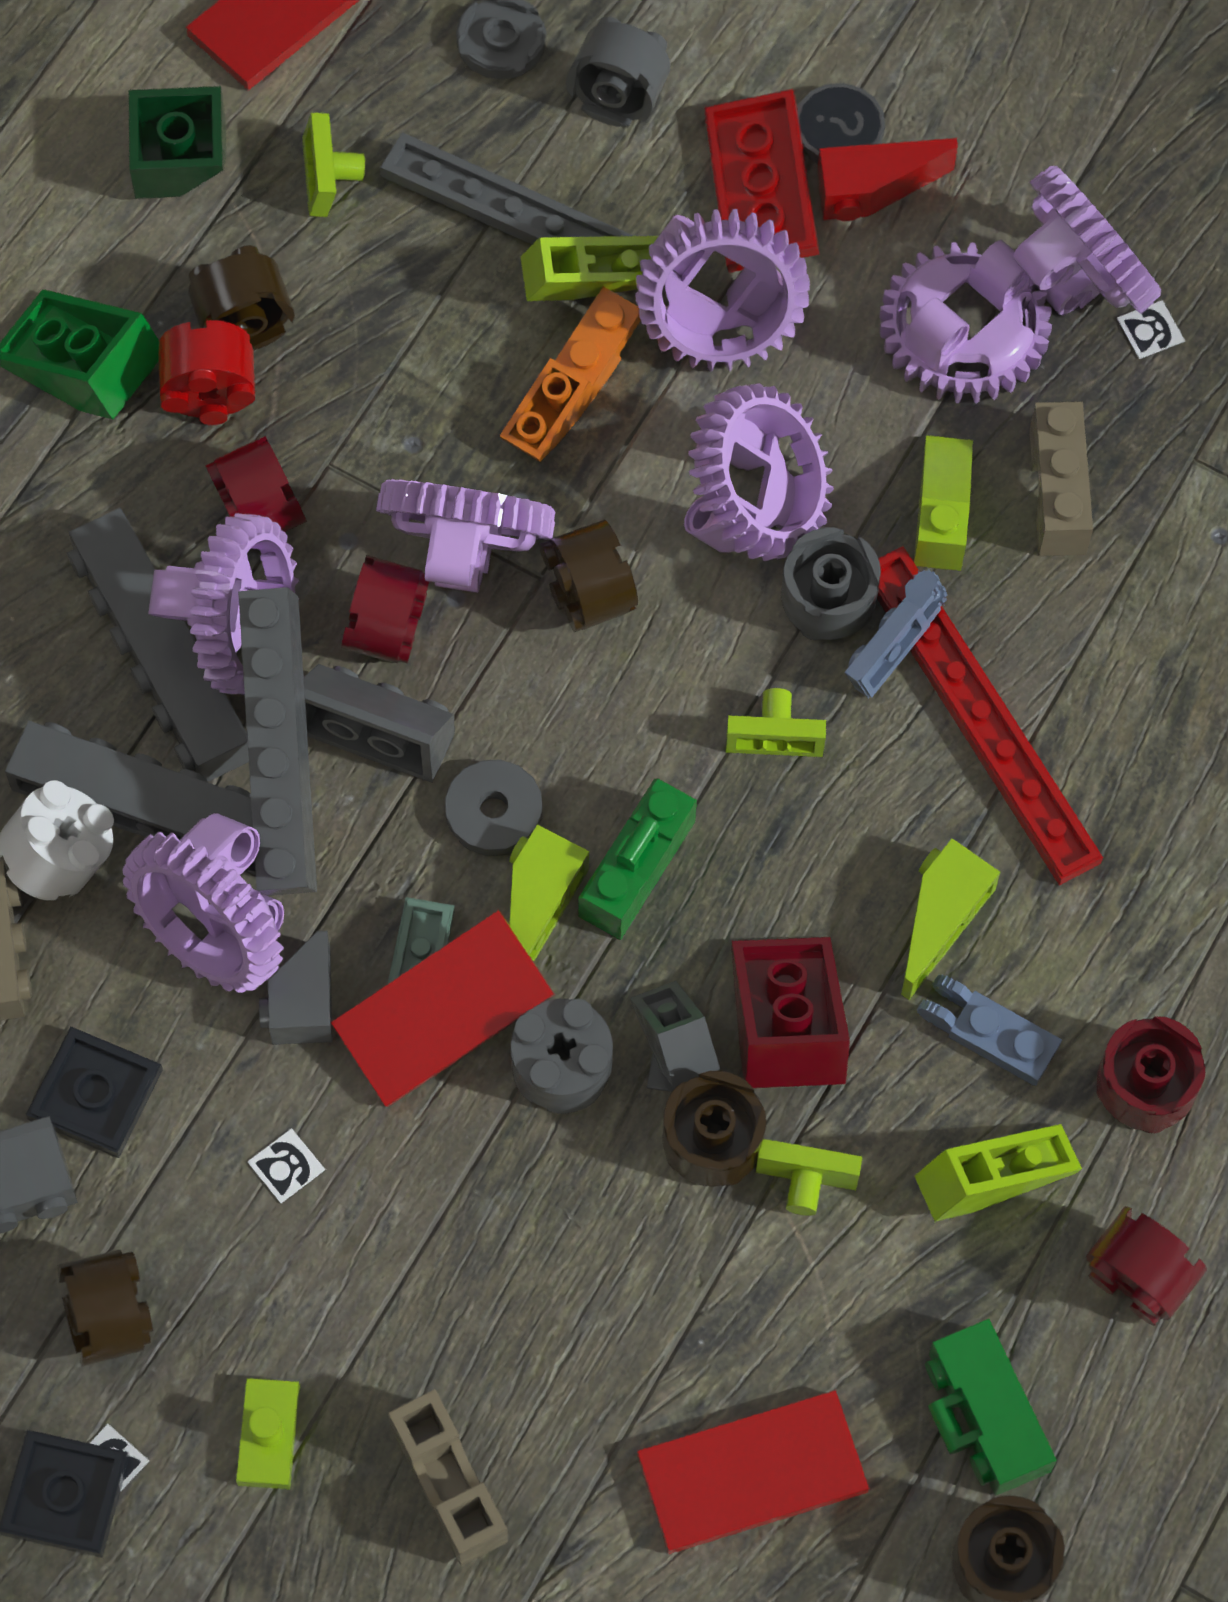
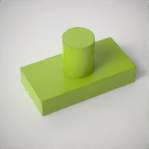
[302,112,365,217]
[726,688,826,757]
[756,1139,863,1216]
[236,1378,300,1489]

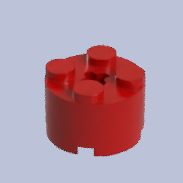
[159,320,255,425]

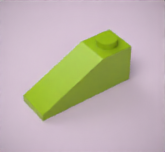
[521,236,665,301]
[914,435,973,571]
[509,824,589,961]
[901,838,1000,1000]
[914,1124,1082,1221]

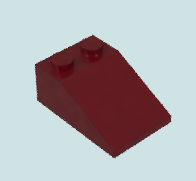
[731,937,850,1088]

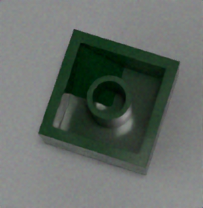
[128,86,226,199]

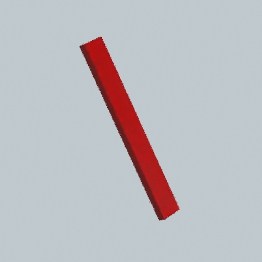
[877,546,1103,886]

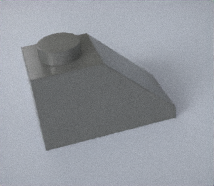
[259,931,333,1045]
[630,981,720,1087]

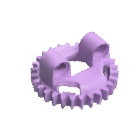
[1013,166,1161,315]
[635,209,810,371]
[879,240,1052,403]
[684,383,834,561]
[376,479,555,593]
[148,513,300,694]
[123,813,284,993]

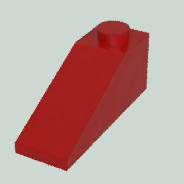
[817,138,958,222]

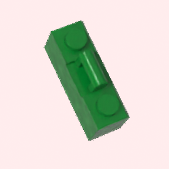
[578,778,697,940]
[925,1319,1057,1496]

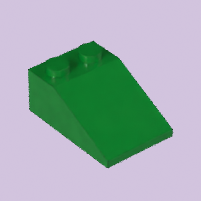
[0,289,159,420]

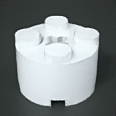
[0,781,114,900]

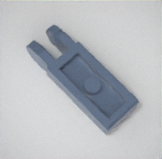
[845,569,948,698]
[917,974,1062,1086]

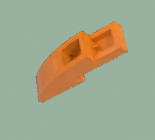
[500,286,641,462]

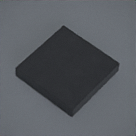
[26,1026,163,1158]
[0,1430,130,1558]

